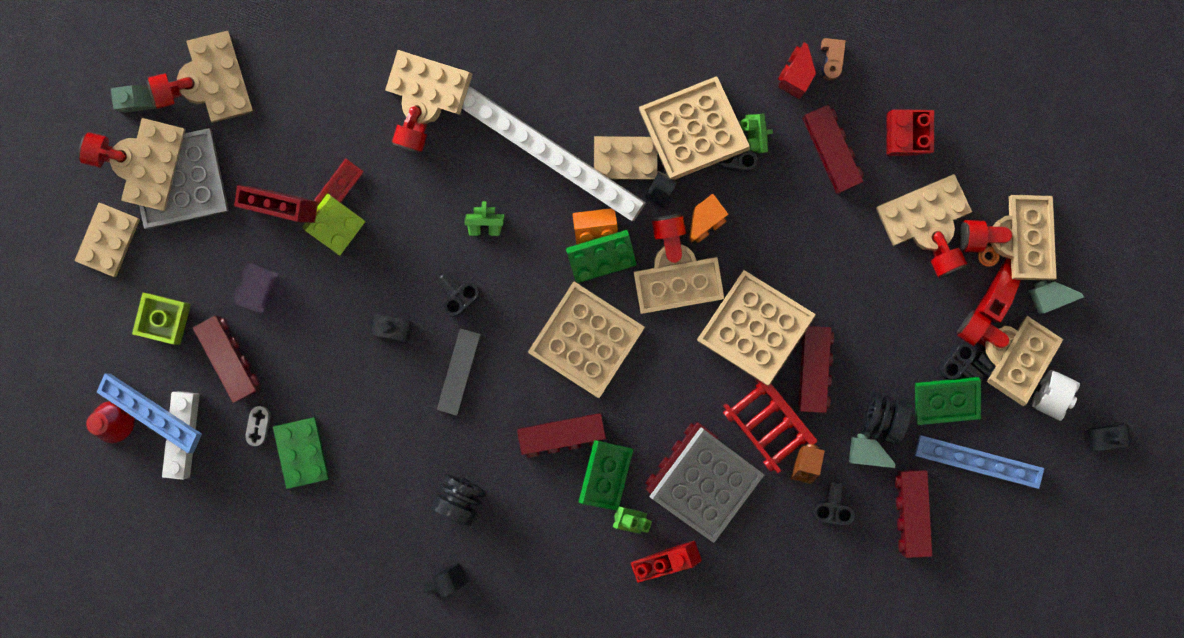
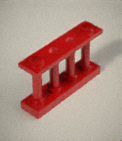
[723,379,817,473]

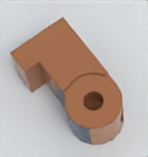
[821,38,846,81]

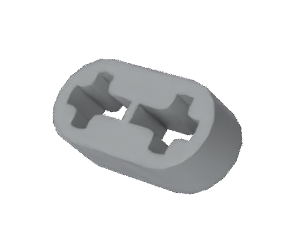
[246,406,271,446]

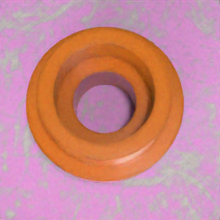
[978,245,1000,267]

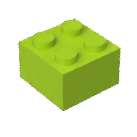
[302,193,365,255]
[132,293,191,345]

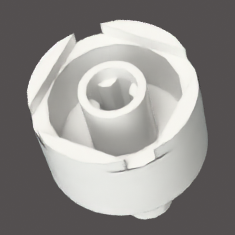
[1032,370,1080,421]

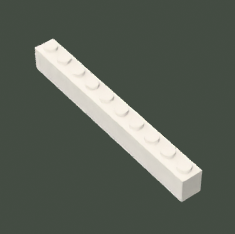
[462,87,646,221]

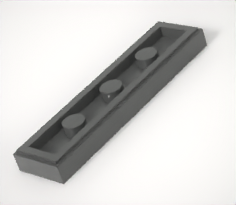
[437,328,481,415]

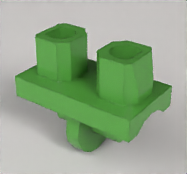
[740,114,773,153]
[465,201,504,236]
[613,506,652,534]

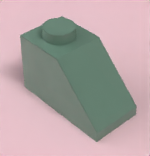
[111,85,157,113]
[1029,280,1084,314]
[849,433,895,468]

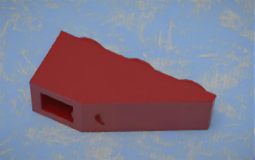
[976,258,1021,322]
[631,541,702,583]

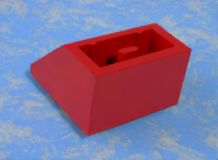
[777,42,816,99]
[886,110,934,156]

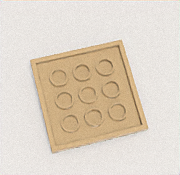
[639,76,750,179]
[697,270,816,387]
[528,282,645,398]

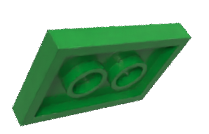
[566,230,637,283]
[915,377,981,425]
[273,417,329,489]
[579,440,634,511]

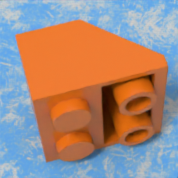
[689,194,728,243]
[573,208,618,245]

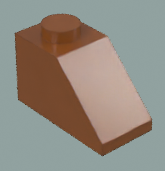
[790,444,825,484]

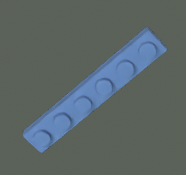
[97,373,202,453]
[914,435,1044,489]

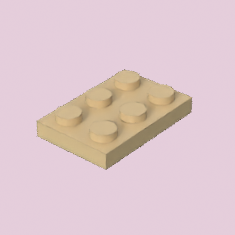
[594,136,657,180]
[75,203,140,277]

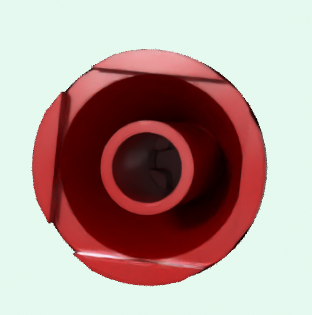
[86,401,135,443]

